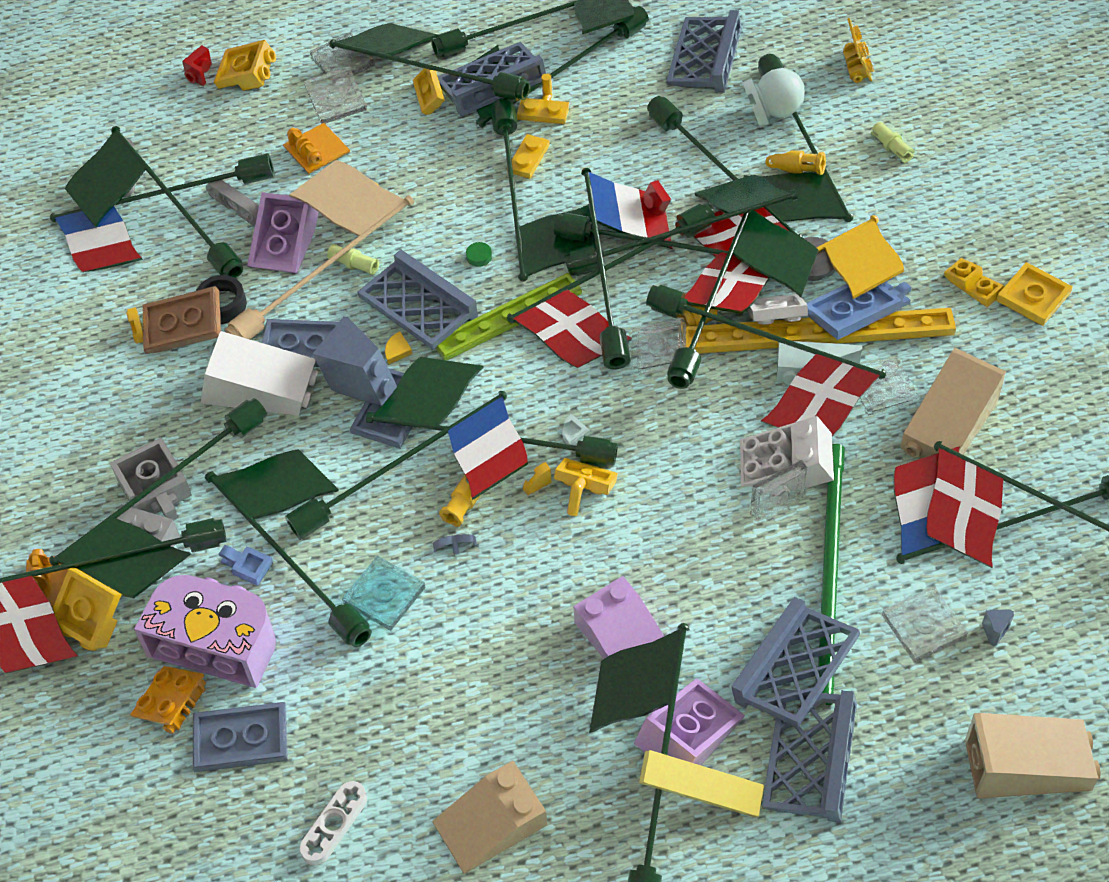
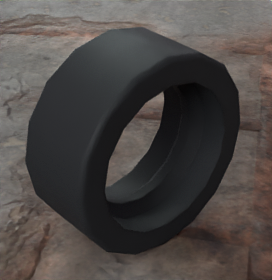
[196,275,247,324]

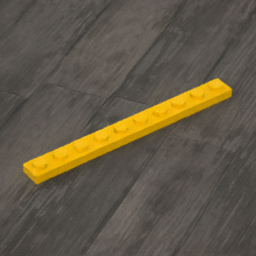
[682,308,956,354]

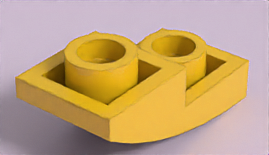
[944,258,1004,308]

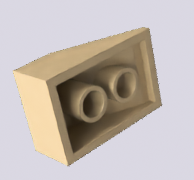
[432,761,547,874]

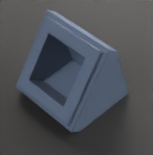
[982,609,1014,646]

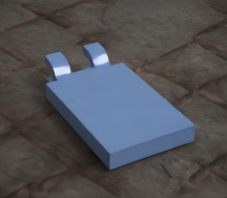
[806,277,911,340]

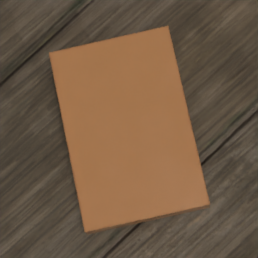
[142,286,221,354]

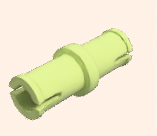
[871,122,915,163]
[327,244,379,275]

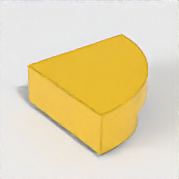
[126,307,143,344]
[385,331,413,365]
[522,462,552,496]

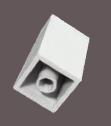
[201,331,318,416]

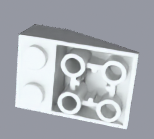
[740,416,834,488]

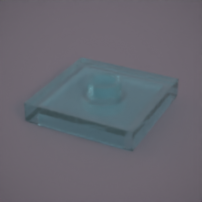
[342,555,426,631]

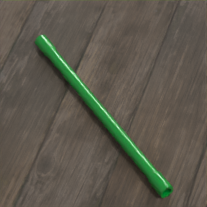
[815,444,845,705]

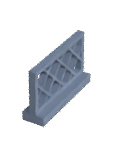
[666,10,742,93]
[438,41,546,116]
[357,249,478,350]
[731,597,860,727]
[762,689,857,823]

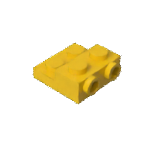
[214,40,276,91]
[53,568,122,651]

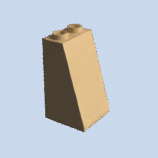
[900,348,1006,458]
[965,713,1101,799]

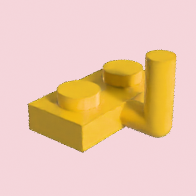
[517,74,569,124]
[554,458,618,516]

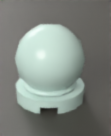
[742,68,805,128]

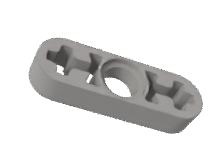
[206,180,259,227]

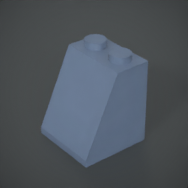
[313,316,397,406]

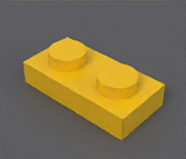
[412,68,445,115]
[507,134,550,179]

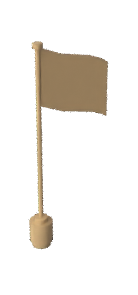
[224,160,414,340]

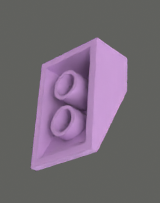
[247,192,318,274]
[573,576,664,659]
[634,678,745,765]

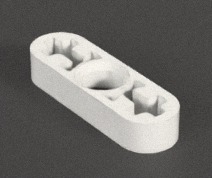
[300,781,367,866]

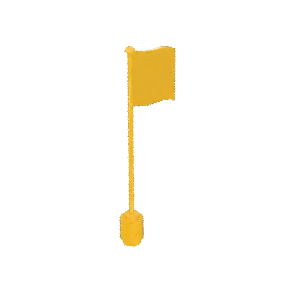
[678,215,904,327]

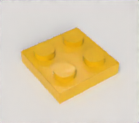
[996,262,1073,326]

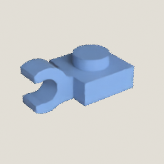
[218,545,273,586]

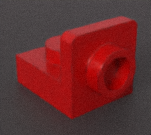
[182,45,212,86]
[643,180,671,217]

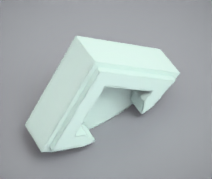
[562,414,590,445]

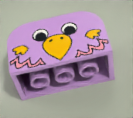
[134,575,276,688]

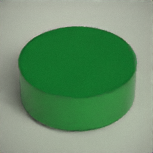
[466,242,492,267]

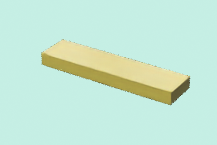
[639,750,764,817]

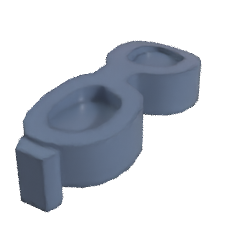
[433,534,477,554]

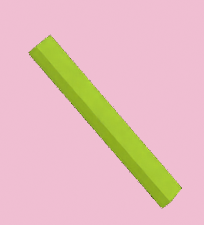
[435,273,582,361]

